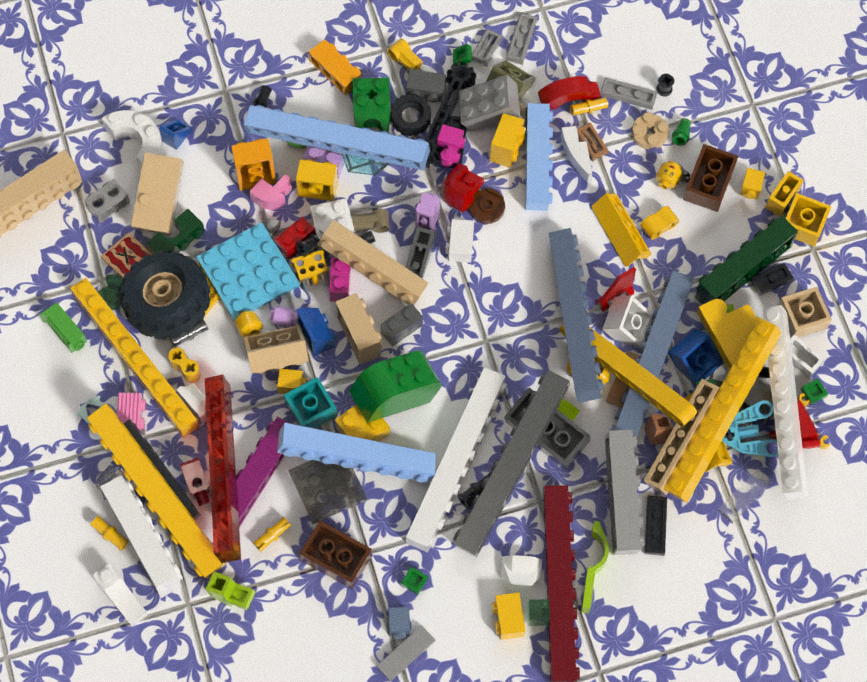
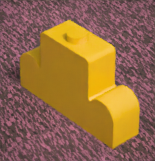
[697,299,760,371]

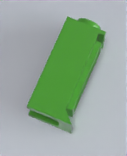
[40,303,87,353]

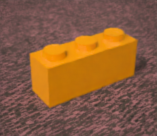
[308,39,361,95]

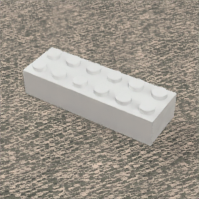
[100,475,183,598]

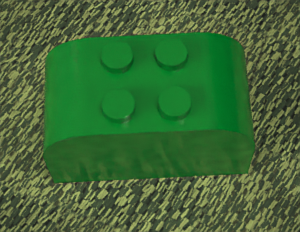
[349,351,442,423]

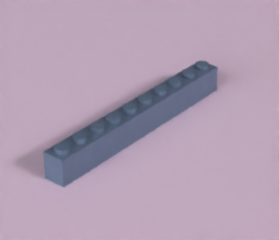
[549,228,604,403]
[610,270,694,437]

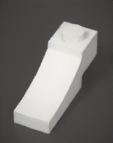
[93,563,148,627]

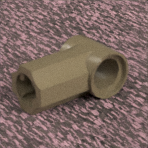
[352,209,390,233]

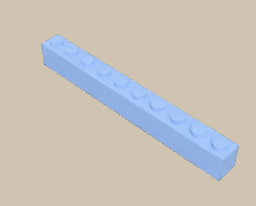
[244,105,430,171]

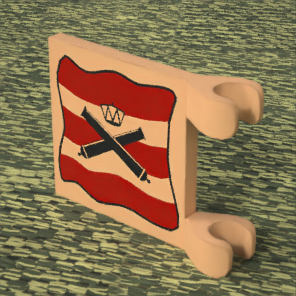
[101,233,153,278]

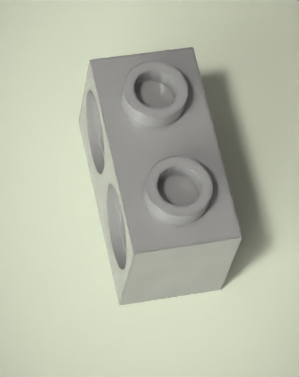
[84,179,130,223]

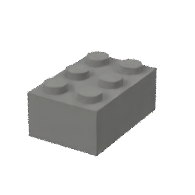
[459,75,520,132]

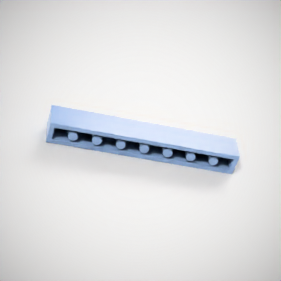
[277,423,436,483]

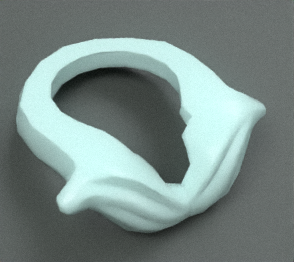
[77,396,104,424]

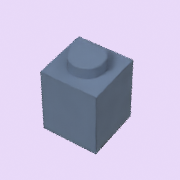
[389,607,410,639]

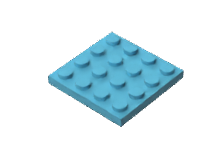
[196,222,300,322]

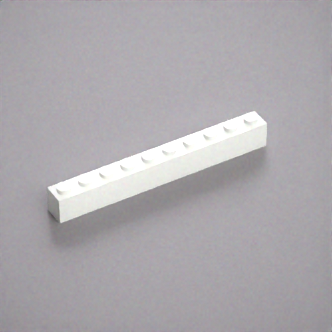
[763,305,808,500]
[406,367,507,553]

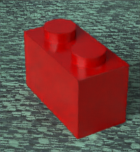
[274,216,316,261]

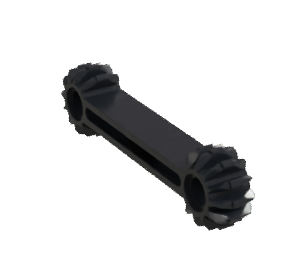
[424,62,477,169]

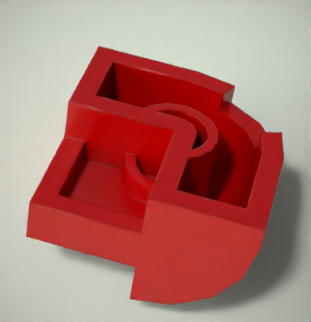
[441,164,484,213]

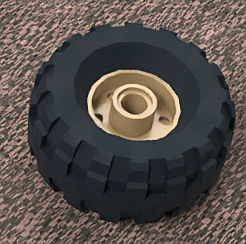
[119,251,211,340]

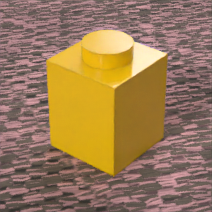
[740,168,765,200]
[277,369,307,394]

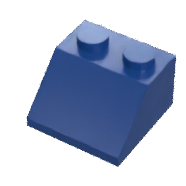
[296,308,337,356]
[668,329,724,386]

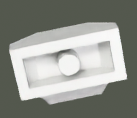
[176,383,209,424]
[501,555,542,586]

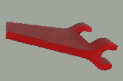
[595,267,636,312]

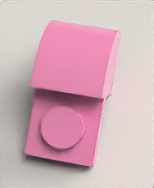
[250,174,292,210]

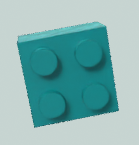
[284,377,338,429]

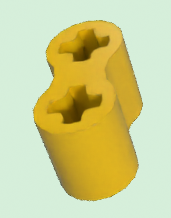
[640,206,680,240]
[168,347,201,383]

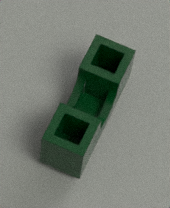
[145,209,205,255]

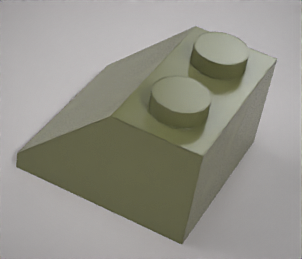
[486,60,536,100]

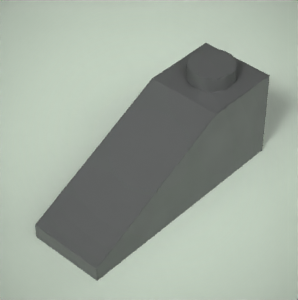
[406,226,438,279]

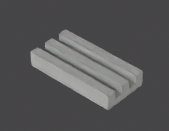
[472,29,503,67]

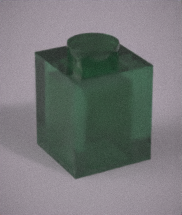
[527,599,550,626]

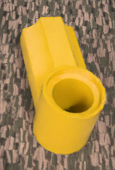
[387,38,423,72]

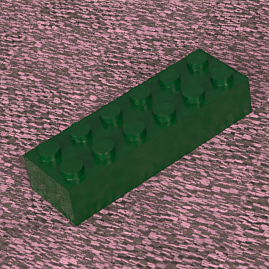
[694,216,798,305]

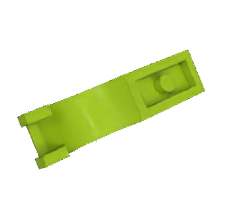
[581,521,609,614]

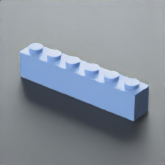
[525,103,553,211]

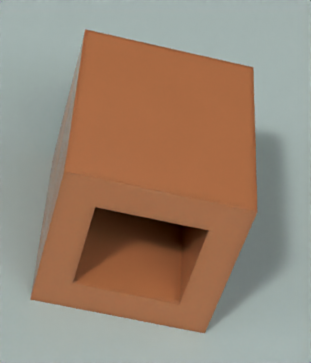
[644,414,674,444]

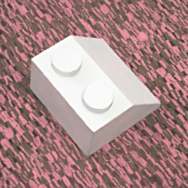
[602,296,653,348]

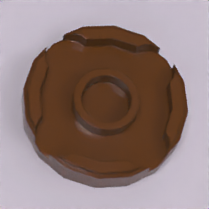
[469,188,505,224]

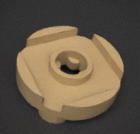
[632,112,669,149]

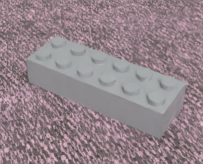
[605,430,644,555]

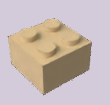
[779,287,832,338]

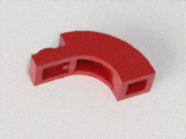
[538,76,601,109]

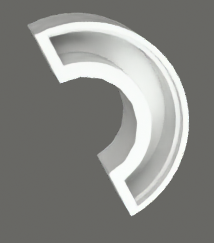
[101,110,164,169]

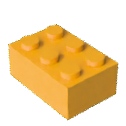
[231,138,276,191]

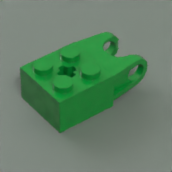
[353,78,390,133]

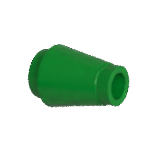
[672,118,691,146]

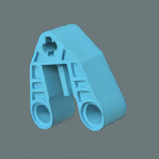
[722,400,778,457]

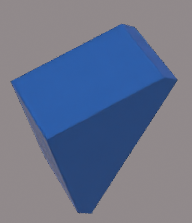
[159,119,193,150]

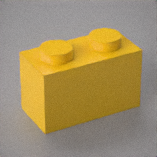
[765,171,804,217]
[492,592,526,640]

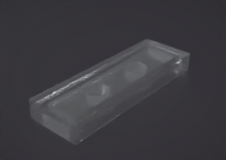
[718,469,772,524]

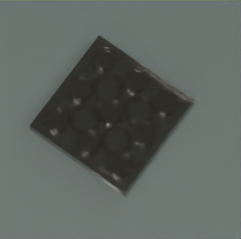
[288,460,367,524]

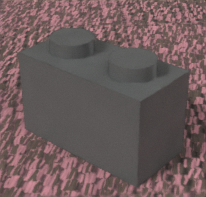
[406,69,446,102]
[381,303,423,347]

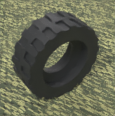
[391,94,431,136]

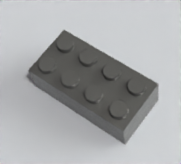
[504,387,591,470]

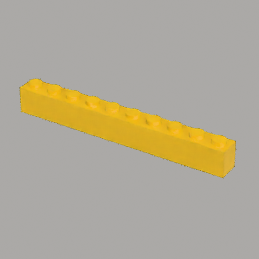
[70,278,199,438]
[664,318,782,503]
[87,404,227,578]

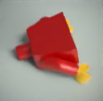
[769,393,831,449]

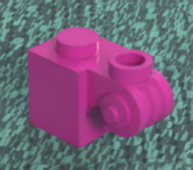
[437,125,466,167]

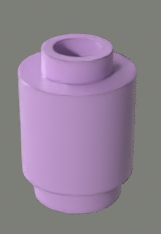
[269,306,297,327]

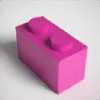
[329,258,351,302]

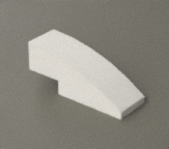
[560,126,592,183]

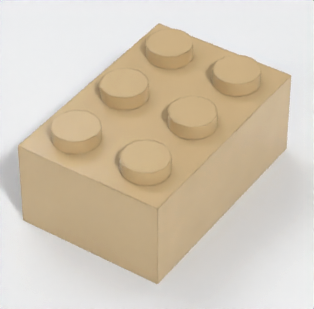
[335,293,383,365]
[243,325,309,374]

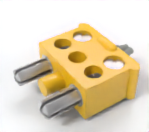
[291,249,330,293]

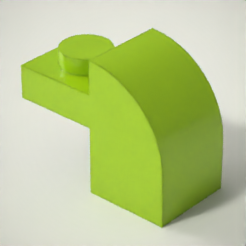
[205,572,256,610]

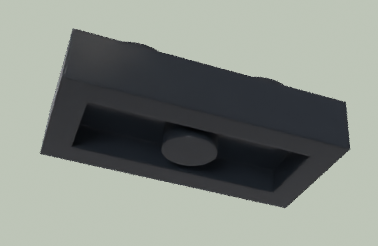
[750,263,794,296]

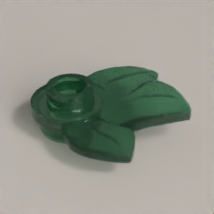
[98,275,123,310]

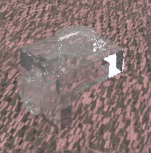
[95,464,127,492]

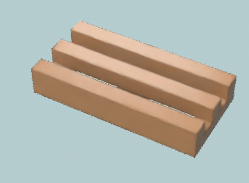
[577,122,609,161]

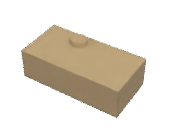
[131,152,184,235]

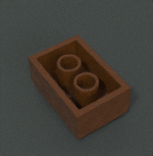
[683,144,739,212]
[299,521,372,589]

